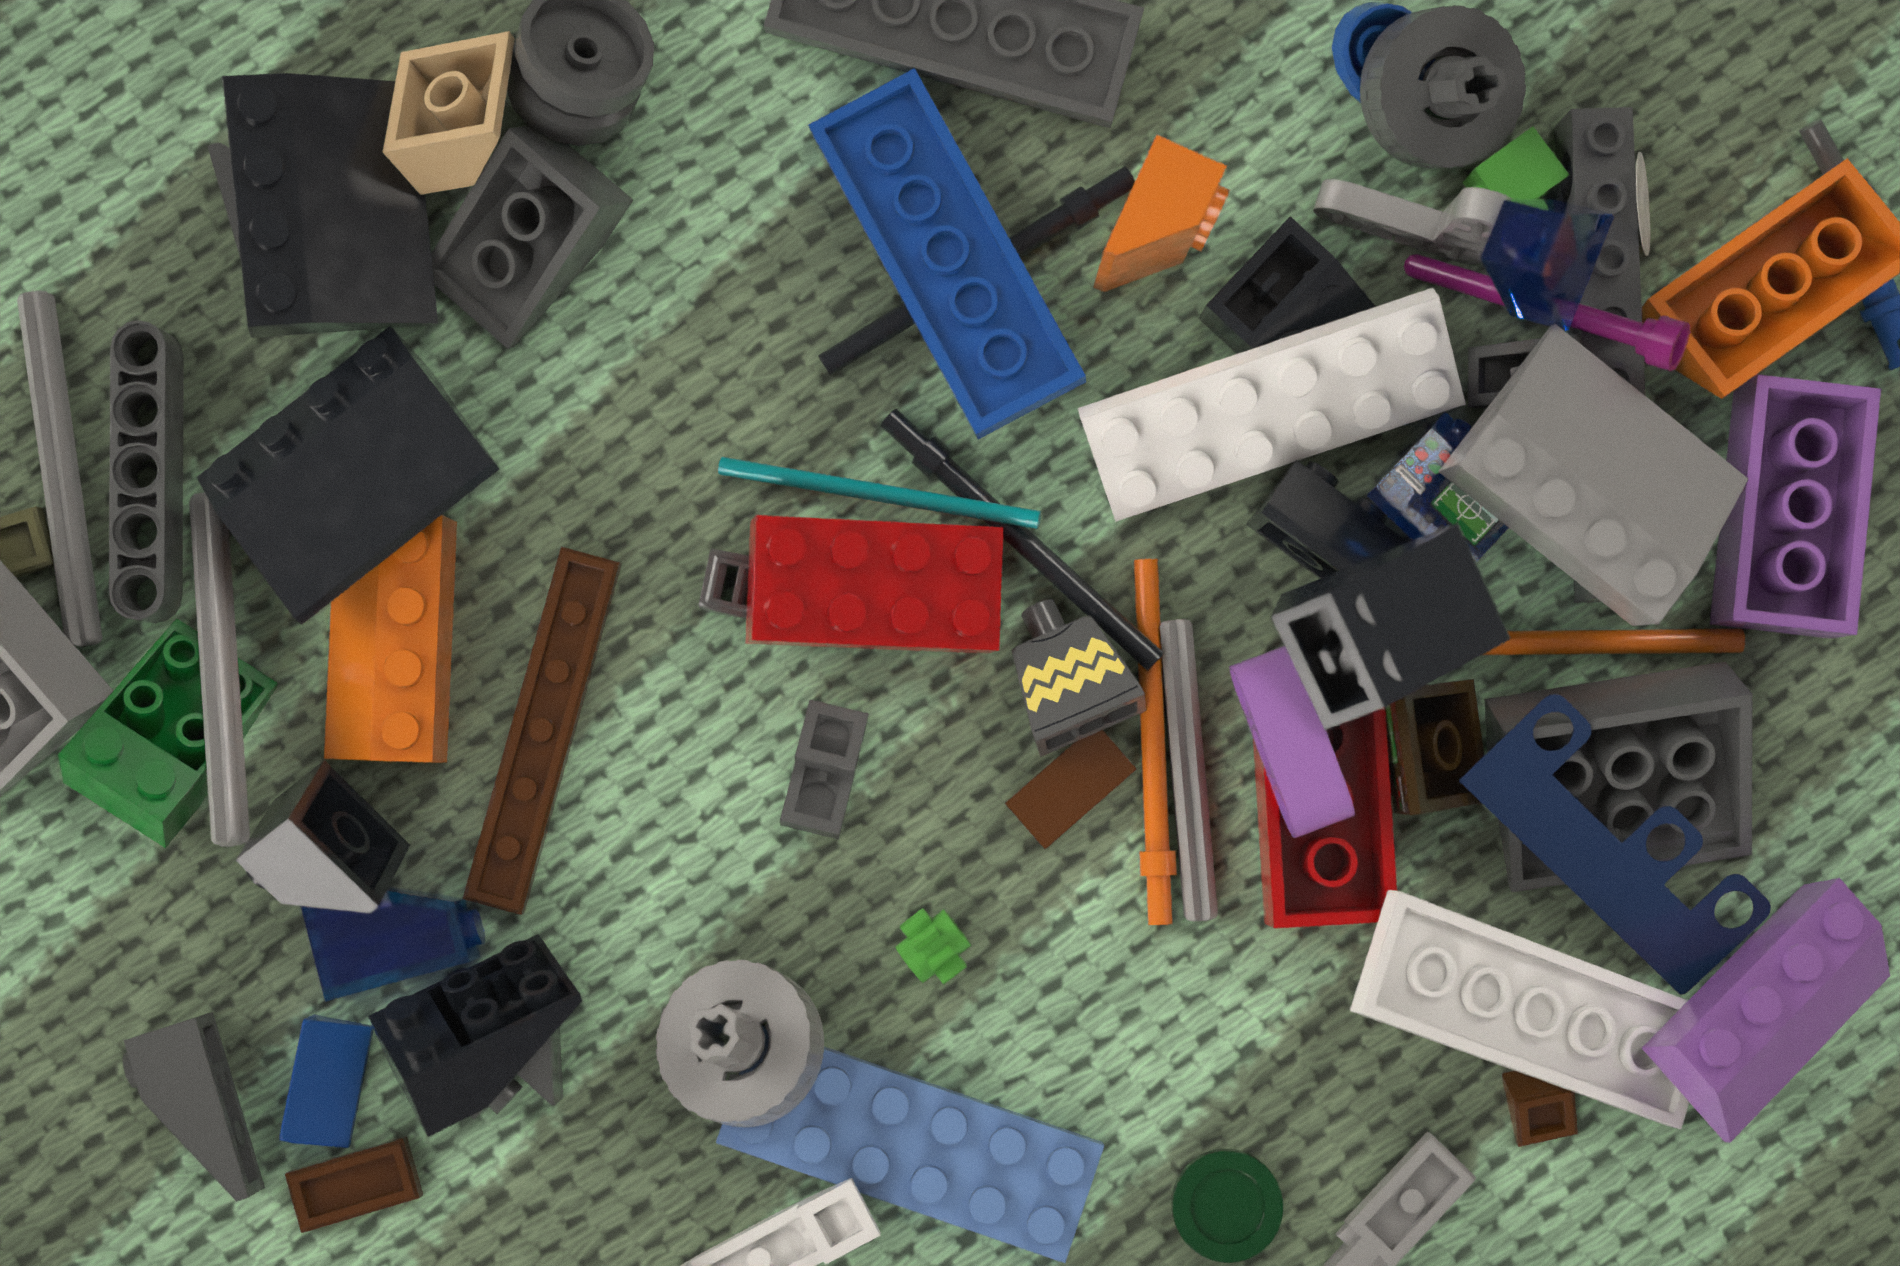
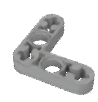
[1313,179,1518,264]

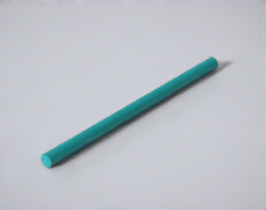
[718,457,1041,529]

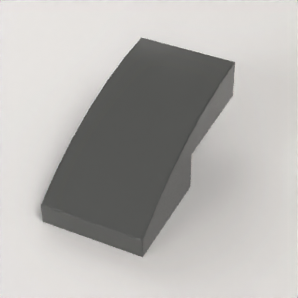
[780,700,869,840]

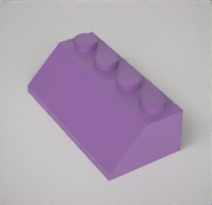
[1642,878,1890,1142]

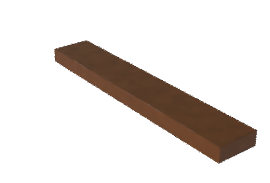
[462,547,622,915]

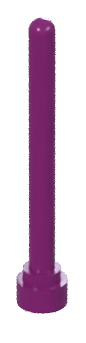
[1404,254,1690,371]

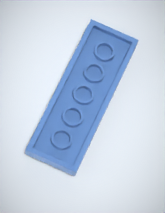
[716,1025,1104,1263]

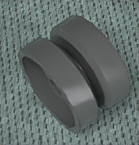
[507,0,654,146]

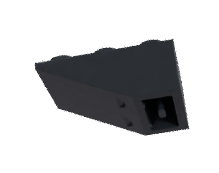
[1199,216,1376,354]
[1271,523,1510,730]
[368,934,583,1137]

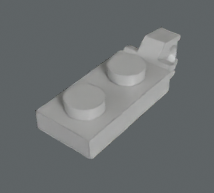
[1323,1132,1476,1266]

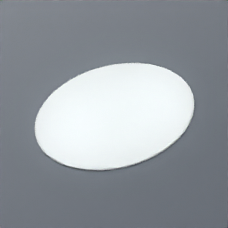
[1636,152,1650,256]

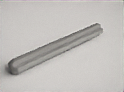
[1160,619,1218,921]

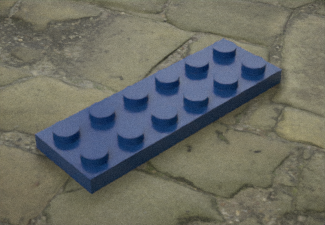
[808,68,1086,440]

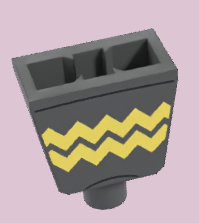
[1011,599,1147,757]

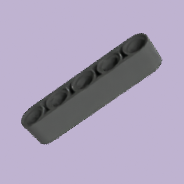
[109,320,184,623]

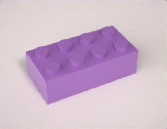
[1710,374,1881,639]

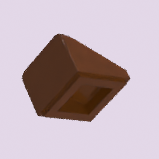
[1502,1070,1578,1147]

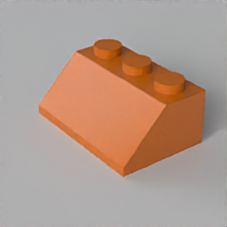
[1093,135,1230,292]

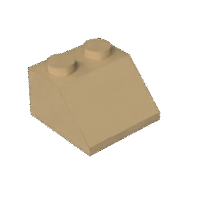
[383,31,515,195]

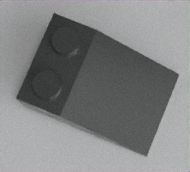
[431,126,633,349]

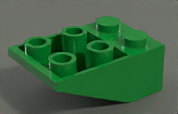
[58,618,278,848]

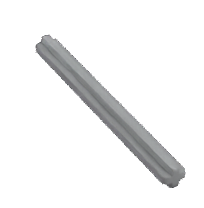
[17,291,102,648]
[189,493,250,847]

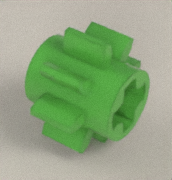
[895,908,972,985]

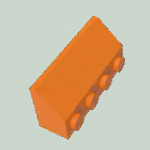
[1642,158,1900,399]
[324,515,457,763]

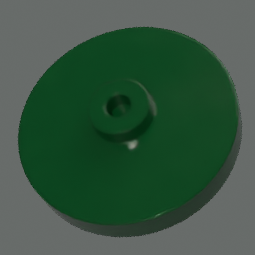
[1171,1148,1283,1263]

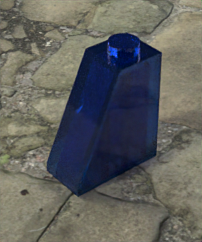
[1480,199,1614,331]
[300,886,485,1002]

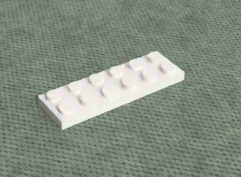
[1077,288,1465,522]
[1350,890,1689,1129]

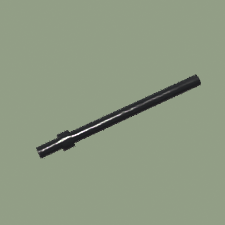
[818,166,1135,376]
[881,408,1164,671]

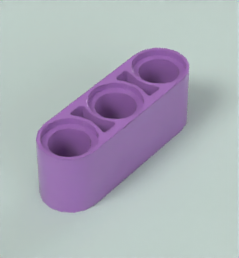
[1229,646,1355,838]

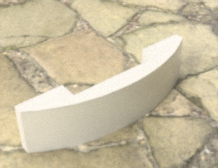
[680,1178,881,1266]

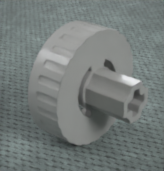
[656,960,824,1127]

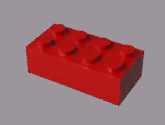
[745,515,1003,653]
[1253,707,1397,928]

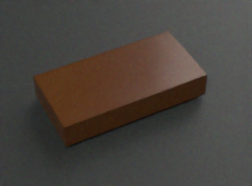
[1005,730,1136,849]
[285,1136,423,1233]

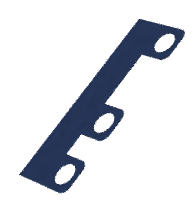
[1459,694,1771,995]

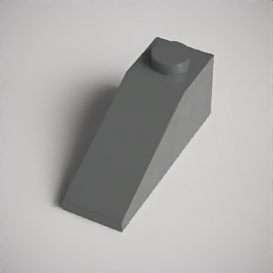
[123,1012,265,1202]

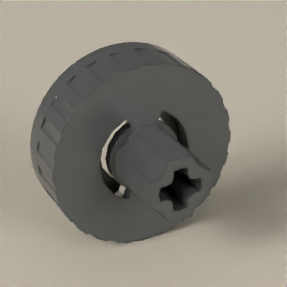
[1360,5,1526,168]

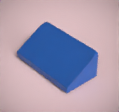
[279,1015,374,1148]

